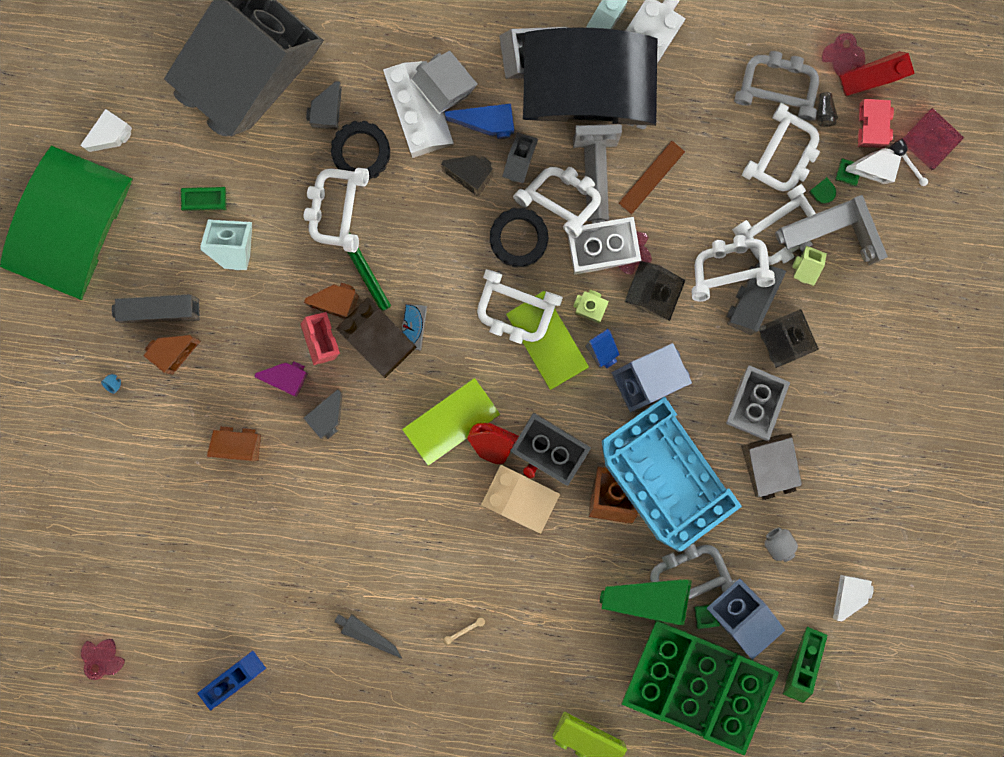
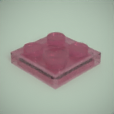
[903,108,964,170]

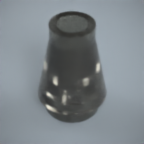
[816,92,838,127]

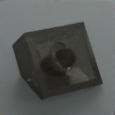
[441,155,493,197]
[625,261,686,321]
[759,309,819,368]

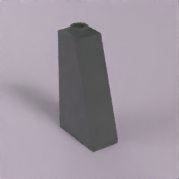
[112,294,200,323]

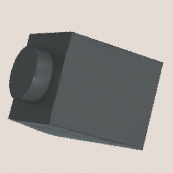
[306,81,342,130]
[502,132,538,183]
[304,390,343,439]

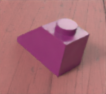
[254,361,308,397]

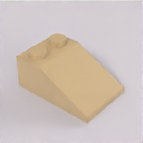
[481,465,560,534]

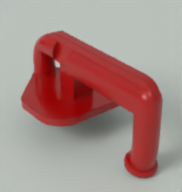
[467,423,538,479]

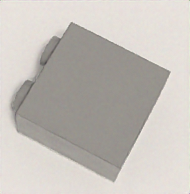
[411,51,478,114]

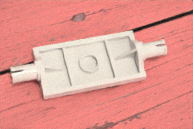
[626,0,686,63]

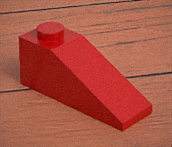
[839,51,915,96]

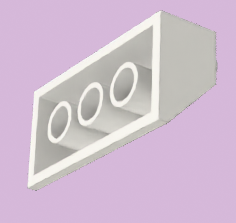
[383,61,454,158]

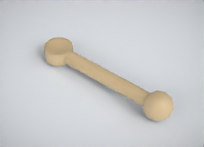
[443,617,485,645]

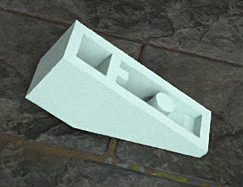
[586,0,628,29]

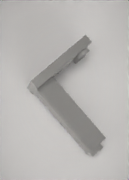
[573,124,622,224]
[775,195,888,266]

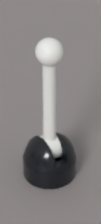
[888,138,928,186]

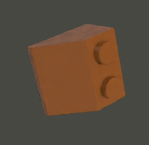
[304,283,359,319]
[143,335,201,375]
[207,426,261,461]
[589,467,638,524]

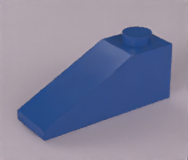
[445,104,514,139]
[586,329,620,369]
[197,651,266,711]

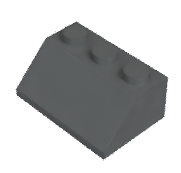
[726,262,786,335]
[510,413,591,486]

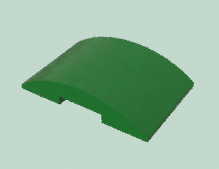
[0,146,133,300]
[621,620,779,756]

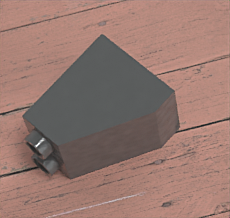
[164,0,324,137]

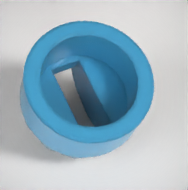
[101,374,121,394]

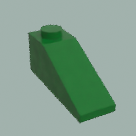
[783,627,828,703]

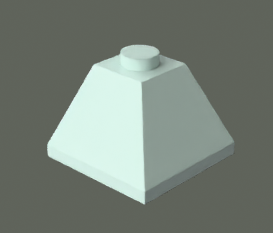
[200,220,252,270]

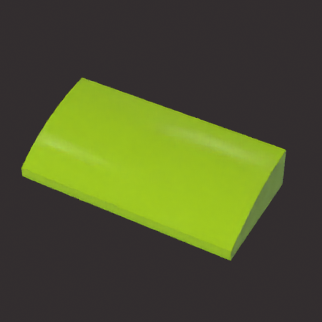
[506,291,589,390]
[402,378,501,466]

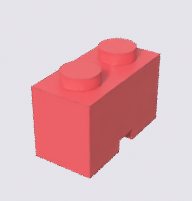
[858,99,894,148]
[300,312,340,365]

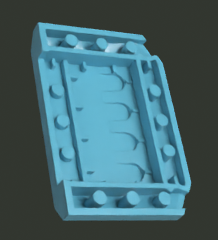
[601,396,742,552]

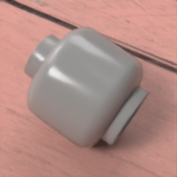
[765,528,798,562]

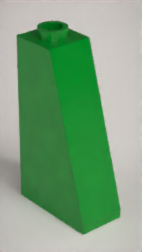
[600,579,692,625]

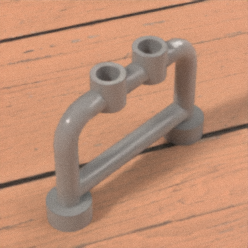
[734,51,819,121]
[650,544,737,599]

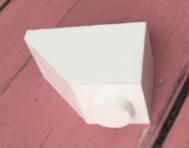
[80,109,132,152]
[846,148,901,184]
[833,575,874,621]

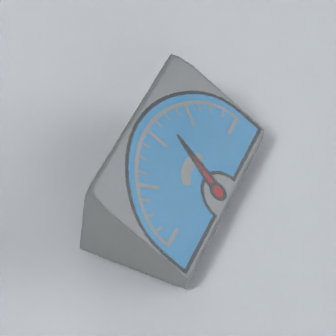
[402,304,427,351]

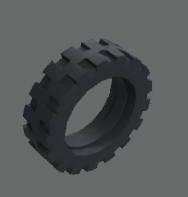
[331,121,390,180]
[490,207,549,268]

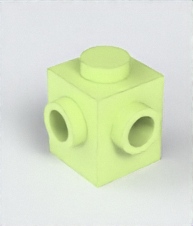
[792,246,827,286]
[573,290,609,323]

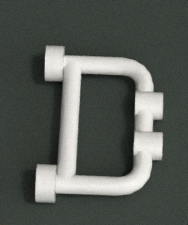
[742,103,820,191]
[513,167,601,238]
[304,168,369,253]
[732,183,816,265]
[692,235,775,302]
[477,269,563,344]

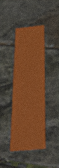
[619,141,685,214]

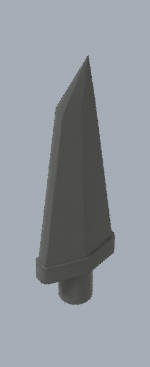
[334,614,402,659]

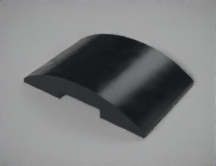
[523,27,658,126]

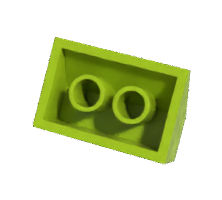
[552,711,627,757]

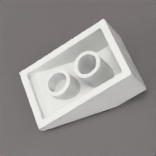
[567,217,641,275]

